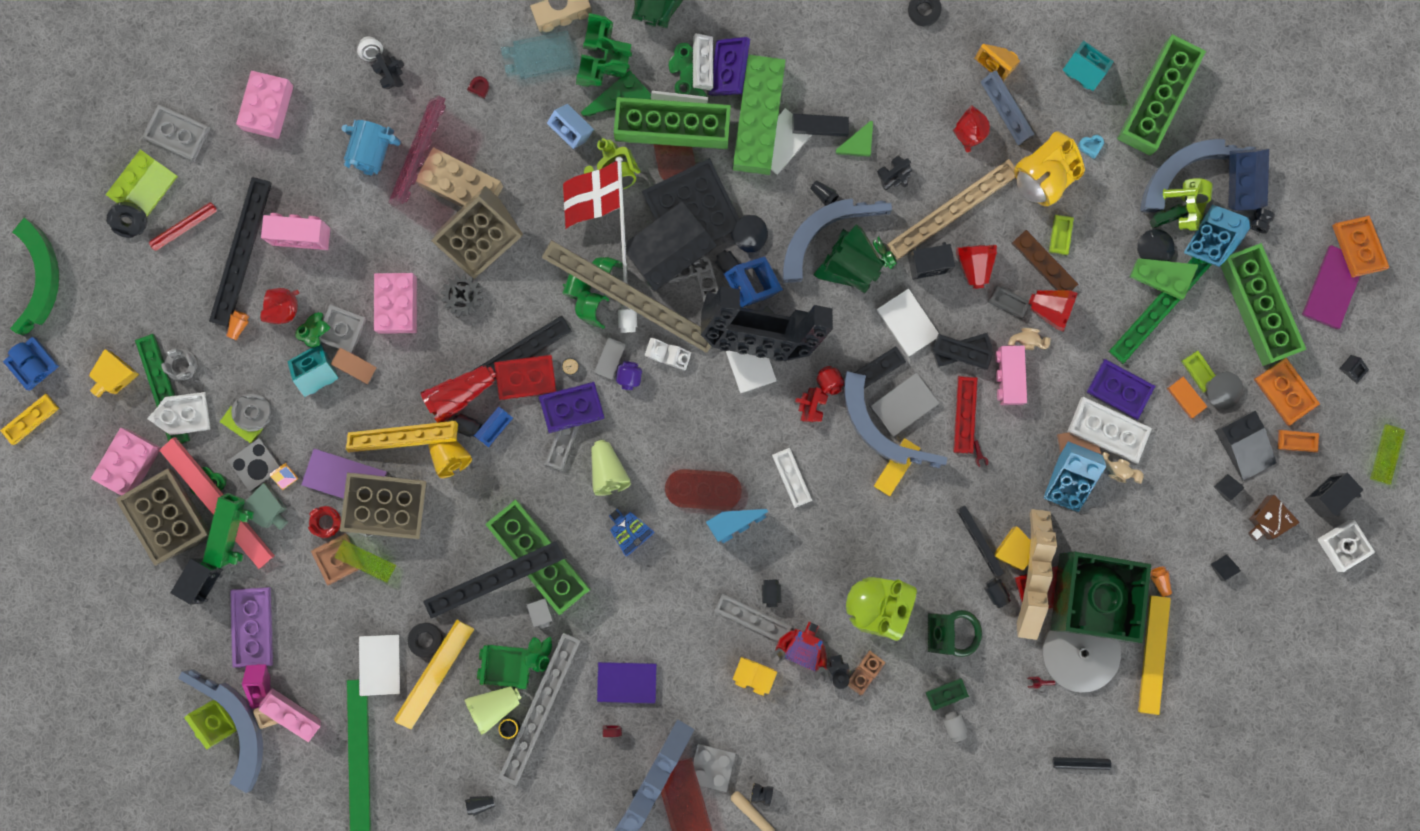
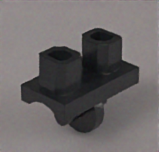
[371,53,404,90]
[877,155,912,191]
[829,655,849,689]

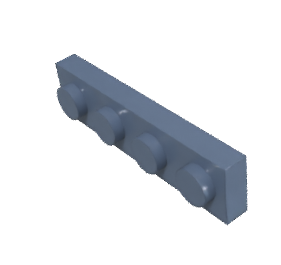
[981,71,1035,146]

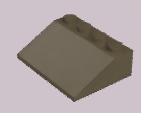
[431,186,523,279]
[115,469,210,566]
[340,472,426,539]

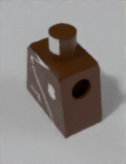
[1248,495,1300,541]

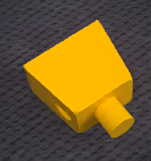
[89,349,139,398]
[994,526,1031,571]

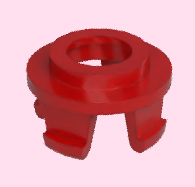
[308,506,341,538]

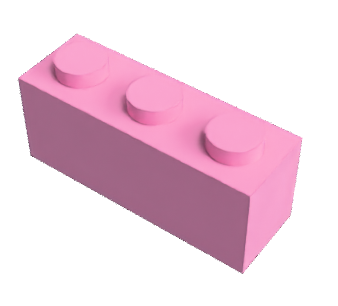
[995,346,1027,405]
[259,688,321,742]

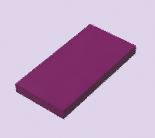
[1302,245,1360,329]

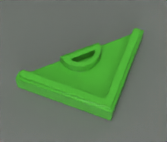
[836,121,873,157]

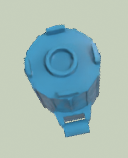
[342,119,401,176]

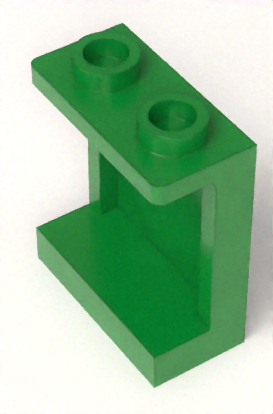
[477,644,530,689]

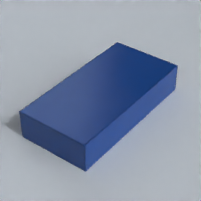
[474,407,513,447]

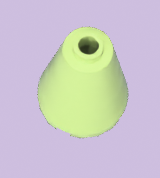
[591,440,631,496]
[464,687,521,735]

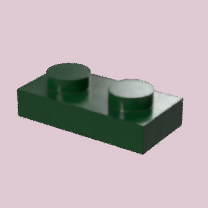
[1150,204,1189,229]
[925,678,969,711]

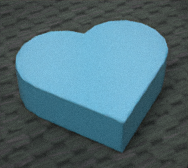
[1078,135,1104,159]

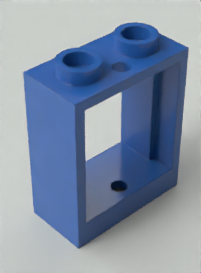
[724,257,783,307]

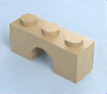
[530,0,592,32]

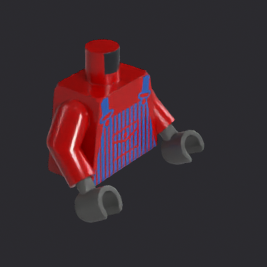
[771,621,829,682]

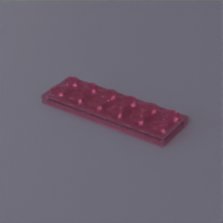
[388,96,446,206]

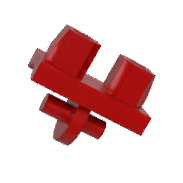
[795,387,828,422]

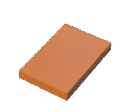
[1332,215,1389,278]
[1254,358,1320,426]

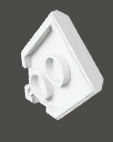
[147,392,210,435]

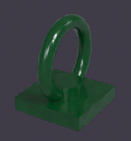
[928,610,982,657]

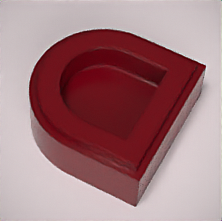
[467,76,490,99]
[602,725,622,737]

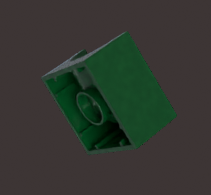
[1050,551,1151,643]

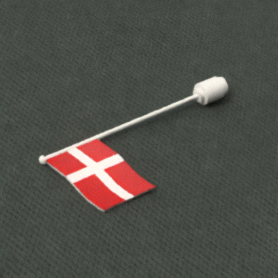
[563,157,637,333]

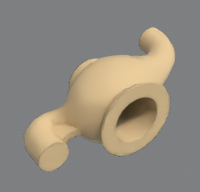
[1008,328,1051,350]
[1102,452,1144,484]

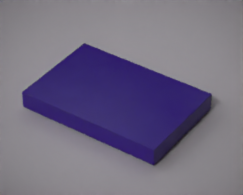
[708,37,750,96]
[1086,359,1155,420]
[539,382,604,433]
[597,662,657,703]

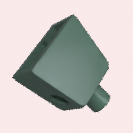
[243,483,288,530]

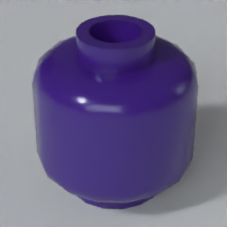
[616,361,642,390]

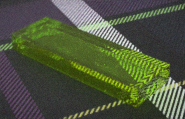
[1370,424,1405,485]
[334,540,396,583]

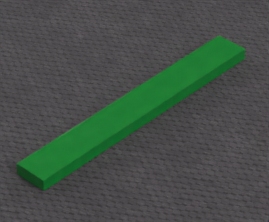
[1108,257,1212,364]
[347,679,371,831]

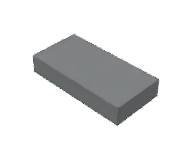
[594,337,626,380]

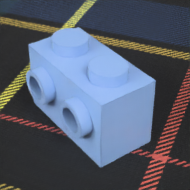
[547,104,594,149]

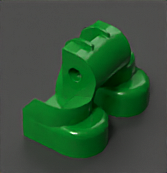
[576,13,632,87]
[562,257,628,329]

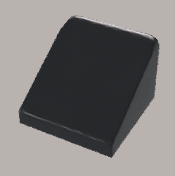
[1339,355,1369,384]
[1214,474,1245,501]
[1210,554,1241,581]

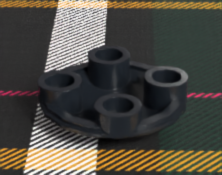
[731,215,768,252]
[1137,229,1175,262]

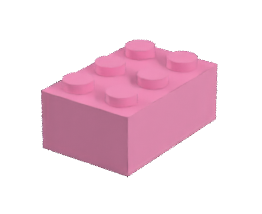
[236,71,293,139]
[261,213,330,250]
[374,273,417,334]
[91,428,161,495]

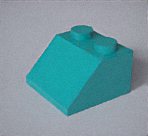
[1063,40,1114,91]
[287,343,338,397]

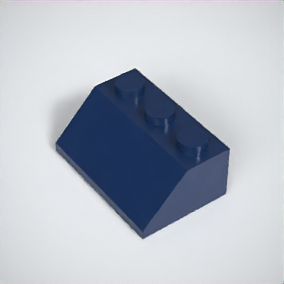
[1228,148,1269,211]

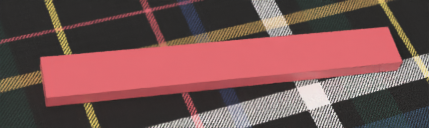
[159,437,275,569]

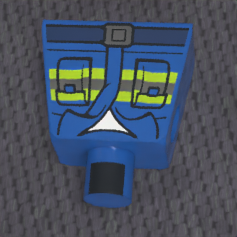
[609,509,655,557]

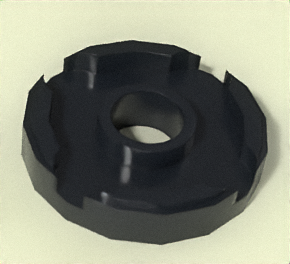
[106,202,147,238]

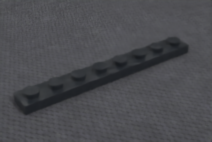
[209,177,272,327]
[423,540,567,619]

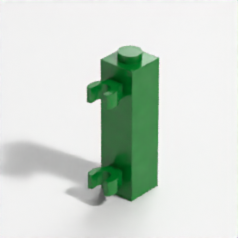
[203,493,254,568]

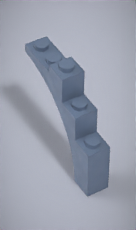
[614,719,694,831]

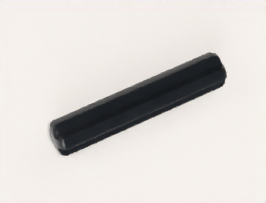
[1052,757,1112,770]

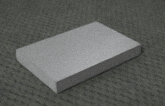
[142,104,210,162]
[870,373,939,437]

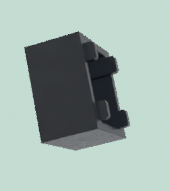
[908,242,955,280]
[1305,472,1363,517]
[170,558,223,605]

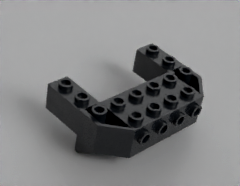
[701,286,833,361]

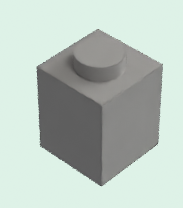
[527,598,554,629]

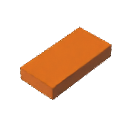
[1167,376,1207,419]
[1278,430,1319,453]

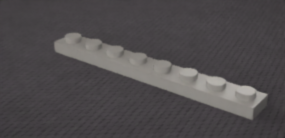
[499,632,581,786]

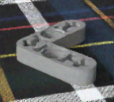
[667,256,718,302]

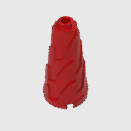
[421,366,497,423]

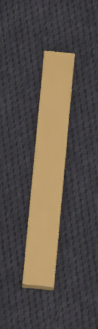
[886,159,1015,261]

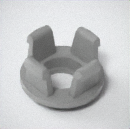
[161,348,197,381]

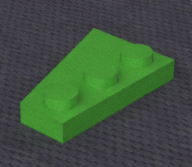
[1129,258,1198,300]

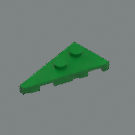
[580,70,651,117]

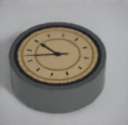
[561,357,580,377]

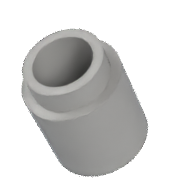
[943,711,968,742]

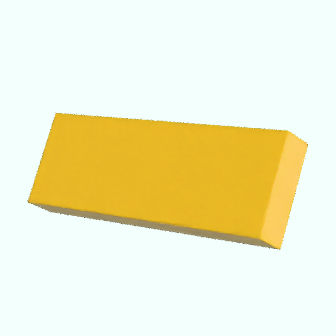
[0,394,59,445]
[873,438,921,497]

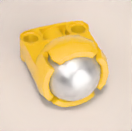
[1014,131,1085,207]

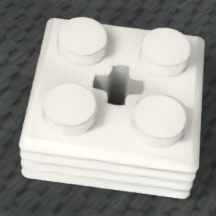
[1318,520,1375,572]

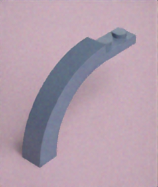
[1140,139,1256,213]
[783,199,892,283]
[844,371,948,468]
[178,669,263,793]

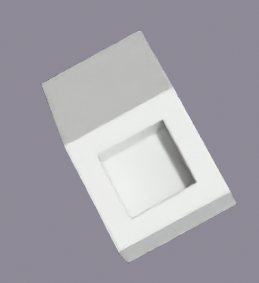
[645,338,692,370]

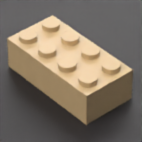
[415,147,503,207]

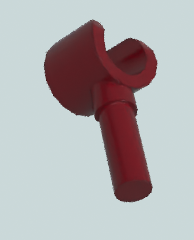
[974,440,988,467]
[1027,677,1055,689]

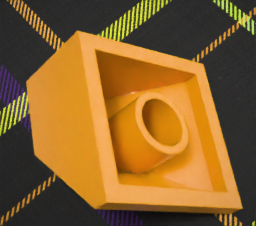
[974,44,1020,82]

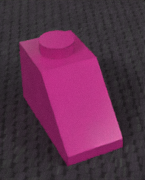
[242,664,271,709]

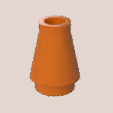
[226,310,249,340]
[1150,566,1172,597]

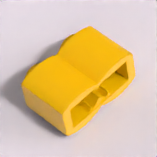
[733,656,777,696]

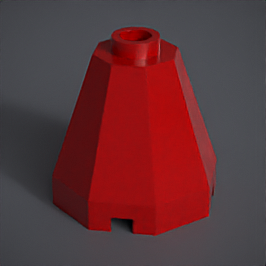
[956,244,997,289]
[1028,290,1078,332]

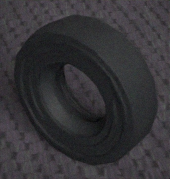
[908,0,942,27]
[407,623,443,658]

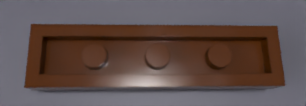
[1011,230,1079,291]

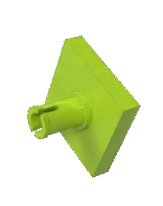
[184,699,237,750]

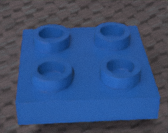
[3,337,59,391]

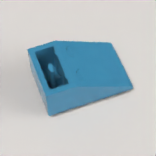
[1184,204,1250,267]
[1044,441,1106,512]
[706,509,768,544]

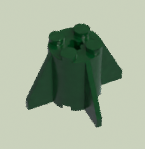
[631,0,683,29]
[813,224,885,294]

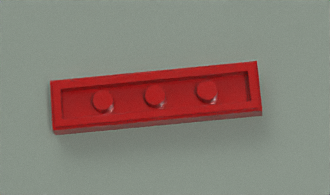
[953,376,978,454]

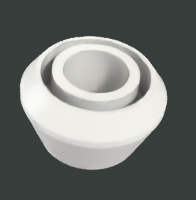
[357,36,383,62]

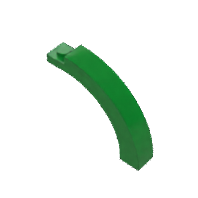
[10,218,59,336]

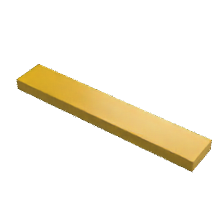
[346,421,458,453]
[1138,595,1171,715]
[394,619,474,729]

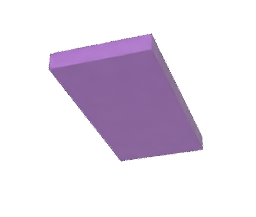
[301,449,388,499]
[230,587,273,668]

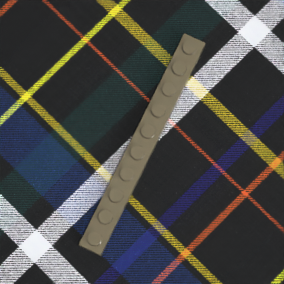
[541,240,711,353]

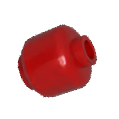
[816,366,844,396]

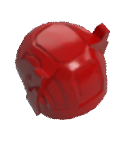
[953,105,990,152]
[260,288,299,324]

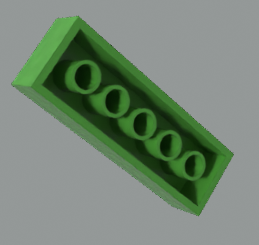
[1117,34,1206,156]
[733,55,786,175]
[614,97,731,149]
[1221,243,1307,366]
[485,499,591,615]

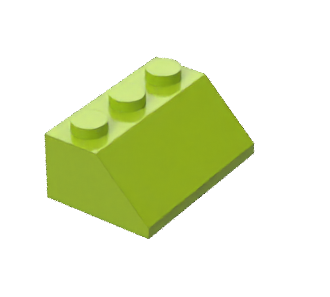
[105,149,178,216]

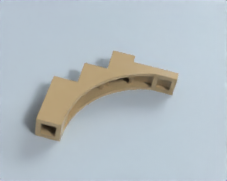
[1017,509,1057,640]

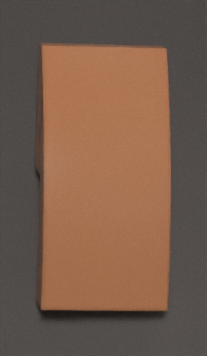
[331,348,377,384]
[848,651,885,695]

